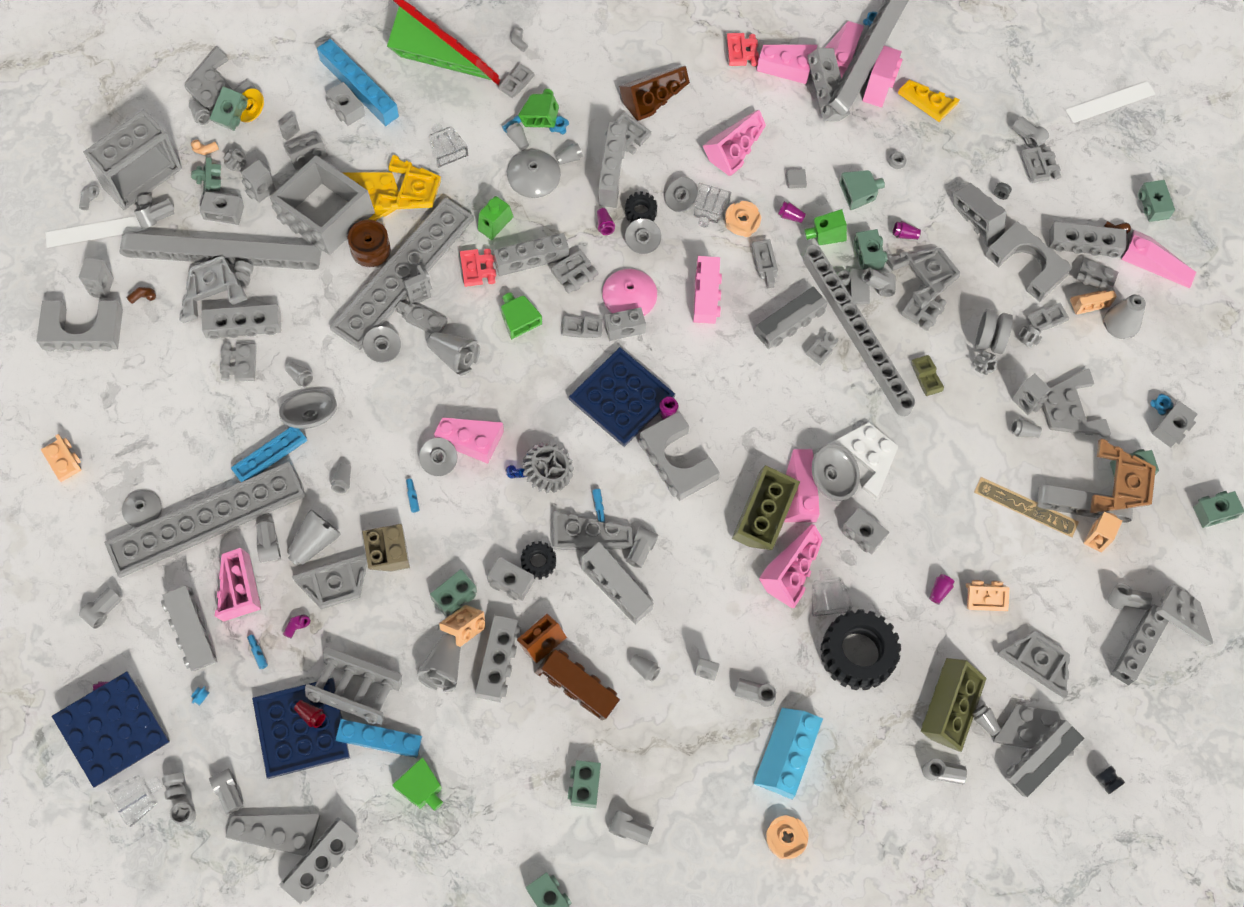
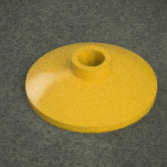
[240,89,264,123]

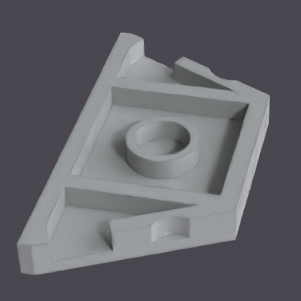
[292,554,367,609]
[1156,584,1213,646]
[997,632,1070,699]
[993,704,1074,756]

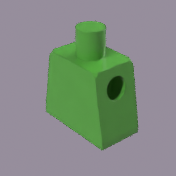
[518,89,559,128]
[478,196,514,240]
[804,209,847,245]
[501,293,542,340]
[392,758,443,811]

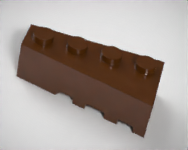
[534,649,620,720]

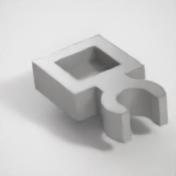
[806,332,838,366]

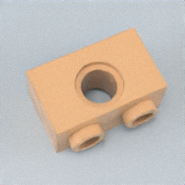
[1084,512,1122,553]

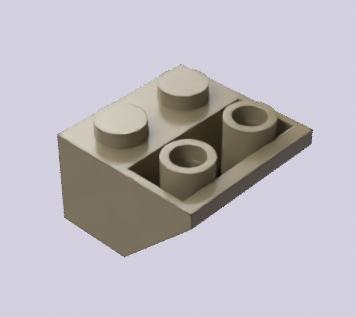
[362,524,410,572]

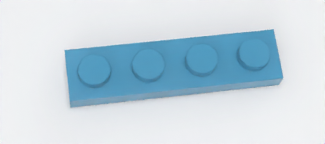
[231,427,307,482]
[336,719,422,758]

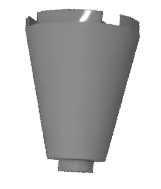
[1104,294,1146,339]
[427,331,480,375]
[287,510,341,565]
[417,633,461,692]

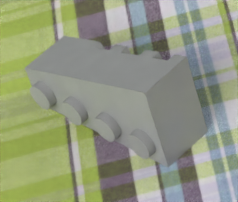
[581,542,654,625]
[161,585,218,671]

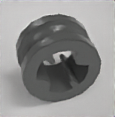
[993,182,1012,200]

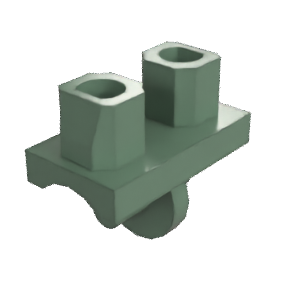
[191,157,221,195]

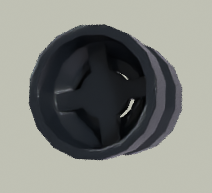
[1095,765,1125,794]

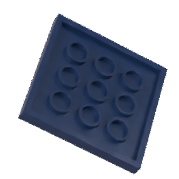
[569,347,675,447]
[51,671,170,788]
[252,678,350,779]

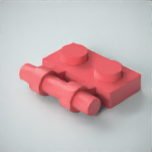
[727,33,759,66]
[460,249,496,287]

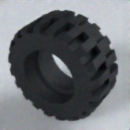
[820,609,901,690]

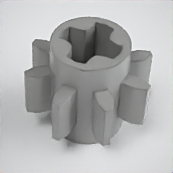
[223,149,247,171]
[1018,324,1042,347]
[973,351,998,375]

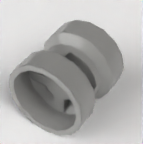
[234,261,253,286]
[162,773,187,800]
[170,802,196,827]

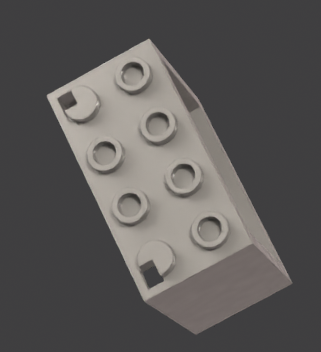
[83,109,182,210]
[270,155,375,255]

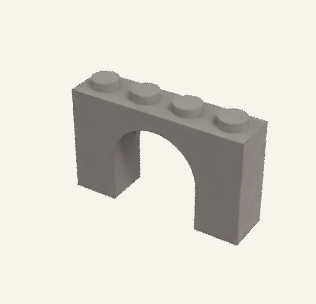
[599,122,627,208]
[985,221,1073,302]
[37,301,123,351]
[639,411,720,501]

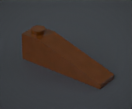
[619,66,690,121]

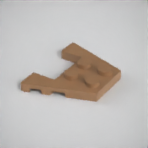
[1090,439,1156,513]

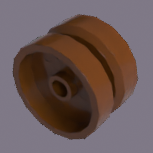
[347,219,391,267]

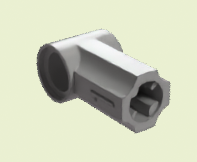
[1012,116,1049,148]
[134,199,174,229]
[862,268,896,297]
[256,521,281,563]
[626,527,658,568]
[1108,583,1152,610]
[79,587,122,629]
[735,678,776,707]
[922,759,967,785]
[209,769,244,815]
[609,811,654,845]

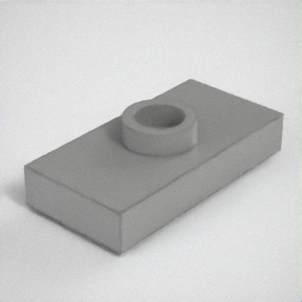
[695,658,719,681]

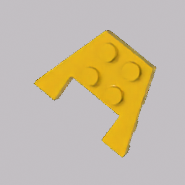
[375,155,441,210]
[342,172,399,221]

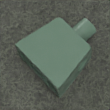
[839,170,885,210]

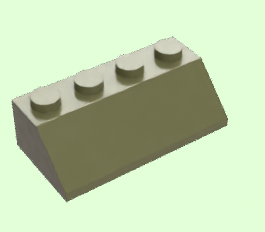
[732,465,800,550]
[921,658,987,752]

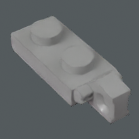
[752,239,778,289]
[396,301,448,334]

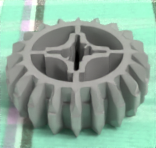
[522,442,574,494]

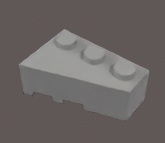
[953,183,1006,247]

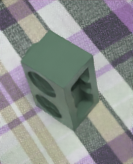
[430,569,477,617]
[568,760,601,808]

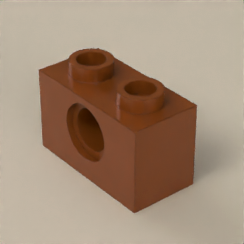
[517,614,567,664]

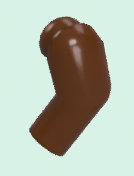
[1104,221,1131,234]
[126,287,156,304]

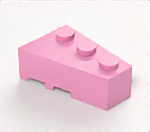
[757,45,817,84]
[863,46,903,107]
[693,256,722,324]
[434,418,504,464]
[215,548,261,622]

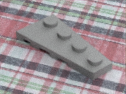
[554,511,633,550]
[226,814,320,856]

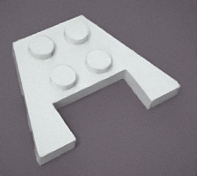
[827,423,898,500]

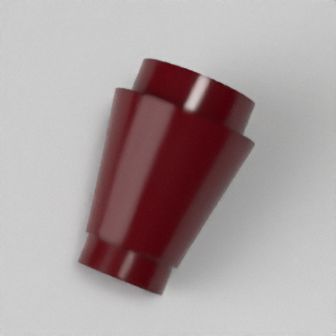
[294,700,326,728]

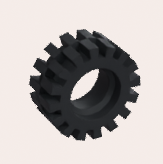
[625,191,657,223]
[521,541,556,580]

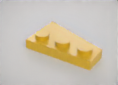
[898,80,960,122]

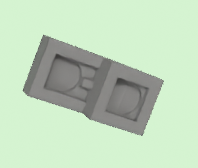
[498,64,534,98]
[849,269,870,304]
[1027,303,1069,331]
[562,316,603,338]

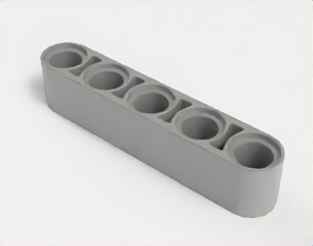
[1037,485,1133,523]

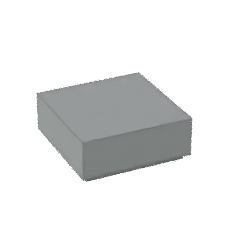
[280,116,300,141]
[787,169,807,188]

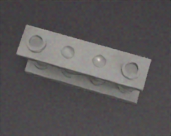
[305,647,402,725]

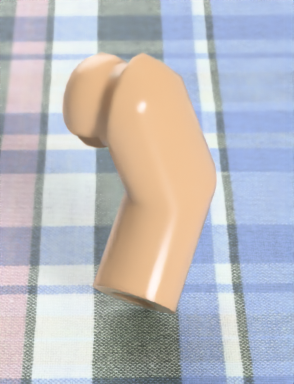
[191,140,219,155]

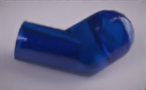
[505,465,528,479]

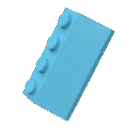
[754,708,823,800]

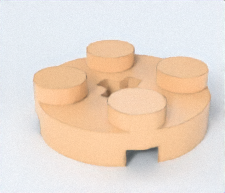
[725,201,761,237]
[766,815,809,859]

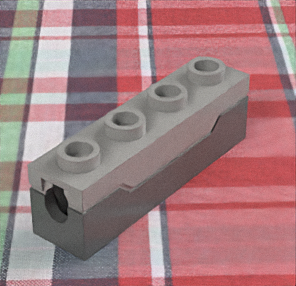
[754,286,827,349]
[1111,604,1169,686]
[1005,720,1085,797]

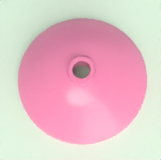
[602,269,657,315]

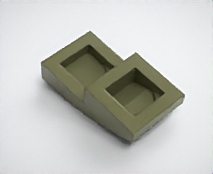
[911,355,944,396]

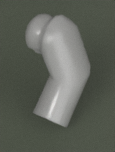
[511,27,528,52]
[79,185,99,210]

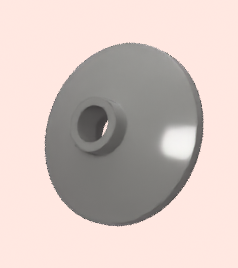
[665,177,699,212]
[625,219,661,254]
[363,326,401,363]
[419,438,458,476]
[122,490,162,527]

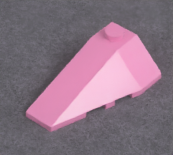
[825,21,864,79]
[703,110,766,176]
[1121,230,1196,288]
[784,449,820,522]
[759,525,823,608]

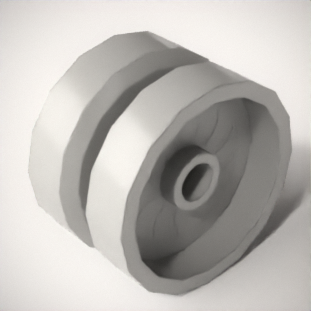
[975,309,1013,354]

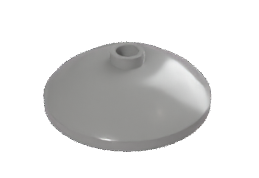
[507,150,561,198]
[279,390,337,429]
[812,444,860,501]

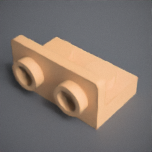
[1070,291,1117,315]
[41,434,81,482]
[966,580,1009,611]
[439,605,485,647]

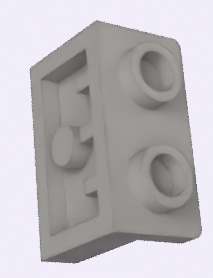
[284,132,328,169]
[404,265,432,304]

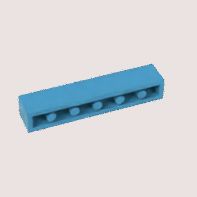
[317,39,399,126]

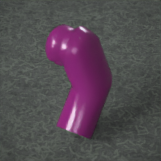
[283,615,311,639]

